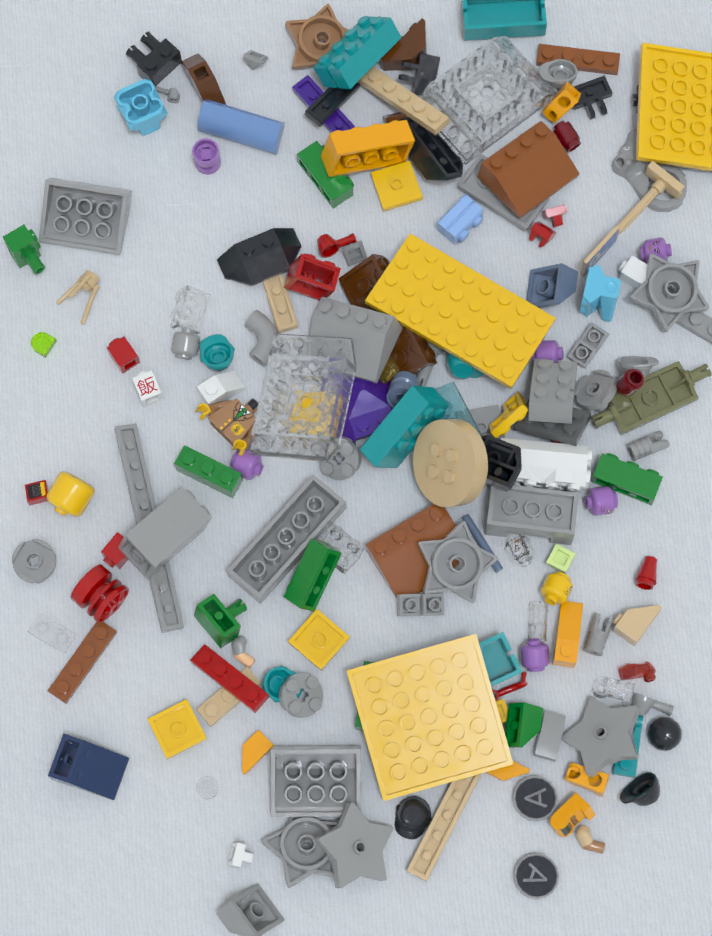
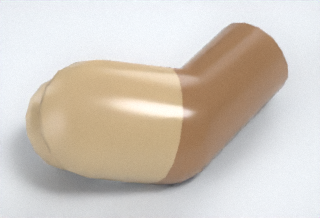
[576,825,605,854]

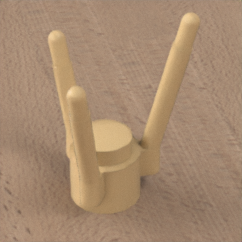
[56,270,100,325]

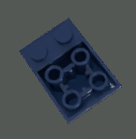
[48,733,130,800]

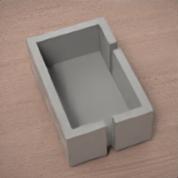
[528,359,577,424]

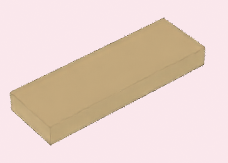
[263,274,298,334]

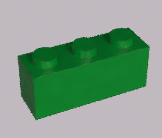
[297,141,354,209]
[174,445,243,498]
[591,453,663,506]
[284,538,342,612]

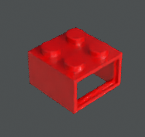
[284,253,341,301]

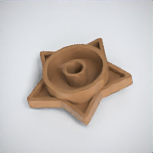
[285,4,348,70]

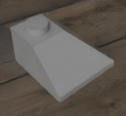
[216,884,285,936]

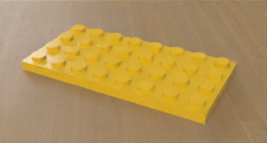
[365,233,556,389]

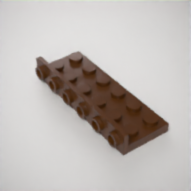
[338,254,437,383]

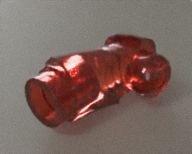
[618,661,656,682]

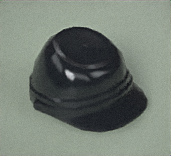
[620,772,660,806]
[394,796,432,840]

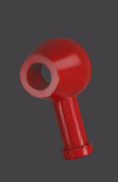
[317,233,357,258]

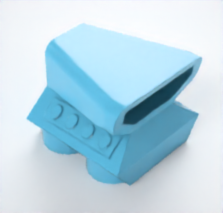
[114,79,168,136]
[579,264,621,322]

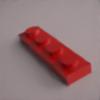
[190,644,270,713]

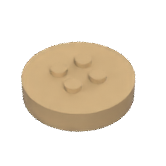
[413,419,488,507]

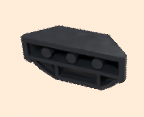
[401,117,464,181]
[217,228,302,286]
[481,435,522,492]

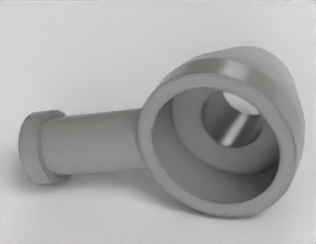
[632,692,674,716]

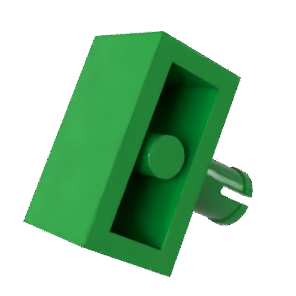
[3,224,45,274]
[194,594,247,648]

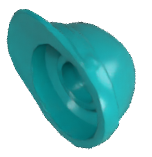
[200,334,235,371]
[446,353,484,379]
[262,666,302,703]

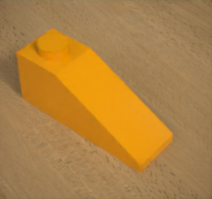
[552,601,583,668]

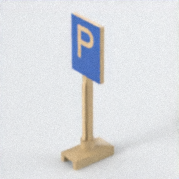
[581,161,685,277]

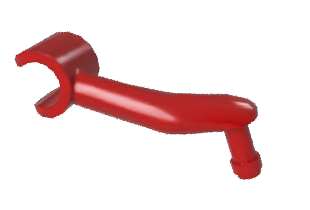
[492,671,528,701]

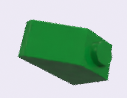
[505,702,543,748]

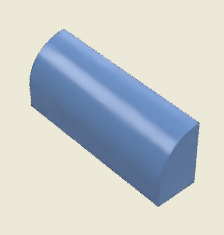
[198,99,285,155]

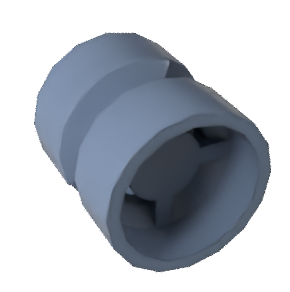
[387,371,419,408]

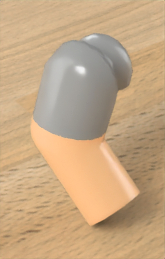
[232,636,255,669]

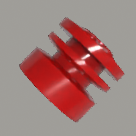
[70,564,129,623]

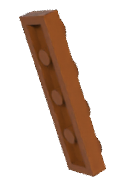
[536,44,620,75]
[48,622,117,704]

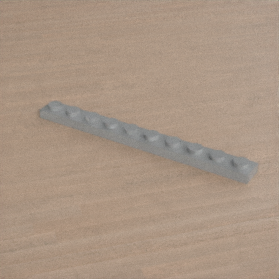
[114,423,184,633]

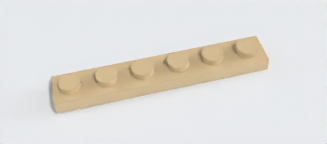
[358,66,450,135]
[407,774,481,882]

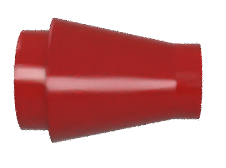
[635,556,657,590]

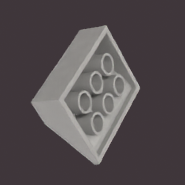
[38,178,132,255]
[303,297,402,384]
[271,746,361,817]

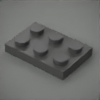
[515,400,591,446]

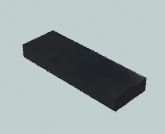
[304,82,361,127]

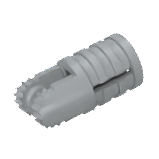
[626,431,670,461]
[583,613,614,656]

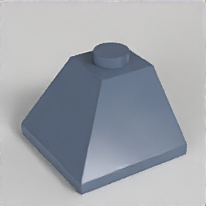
[526,263,578,308]

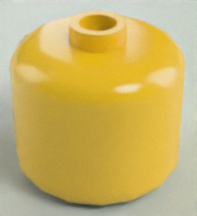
[46,471,95,517]

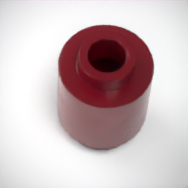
[553,120,581,153]
[616,369,644,396]

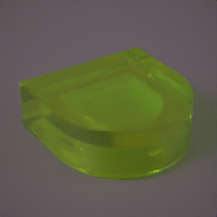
[31,332,57,358]

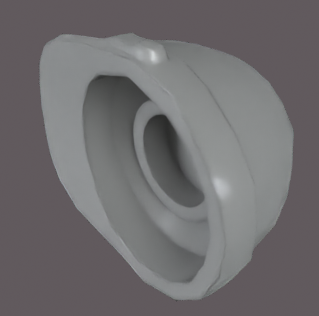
[538,59,578,90]
[618,356,659,378]

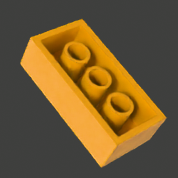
[321,120,415,177]

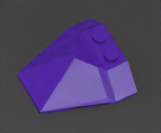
[329,370,393,446]

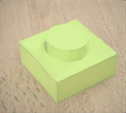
[546,543,575,574]

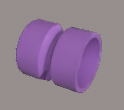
[192,138,221,175]

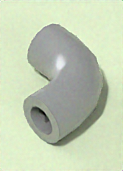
[245,310,278,367]

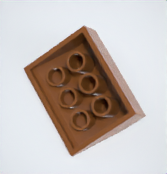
[477,121,580,218]
[366,504,457,599]

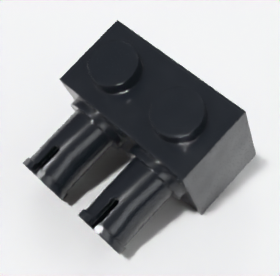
[126,31,182,86]

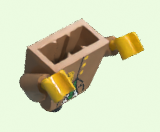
[195,398,261,456]

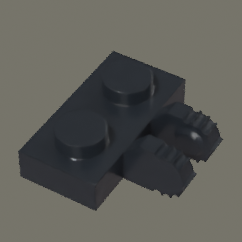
[398,53,440,98]
[573,75,613,120]

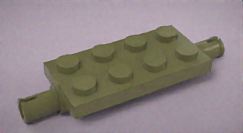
[591,361,712,435]

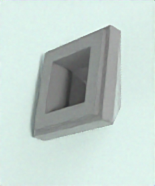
[243,50,268,70]
[342,241,367,267]

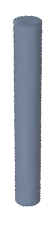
[462,514,503,573]

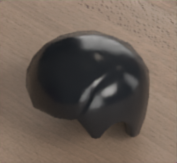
[647,717,682,751]

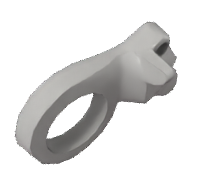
[611,129,687,212]

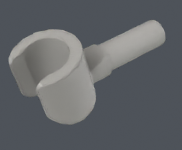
[154,86,180,103]

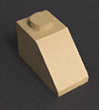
[613,605,662,646]

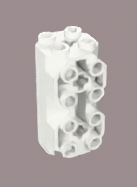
[501,438,592,493]

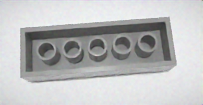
[226,474,346,604]

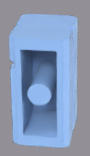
[437,194,484,244]

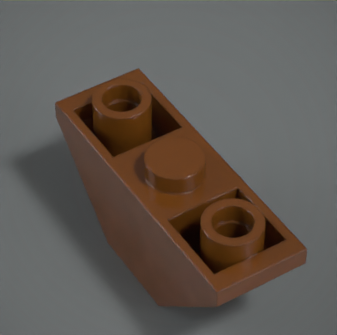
[380,18,427,71]
[180,53,226,105]

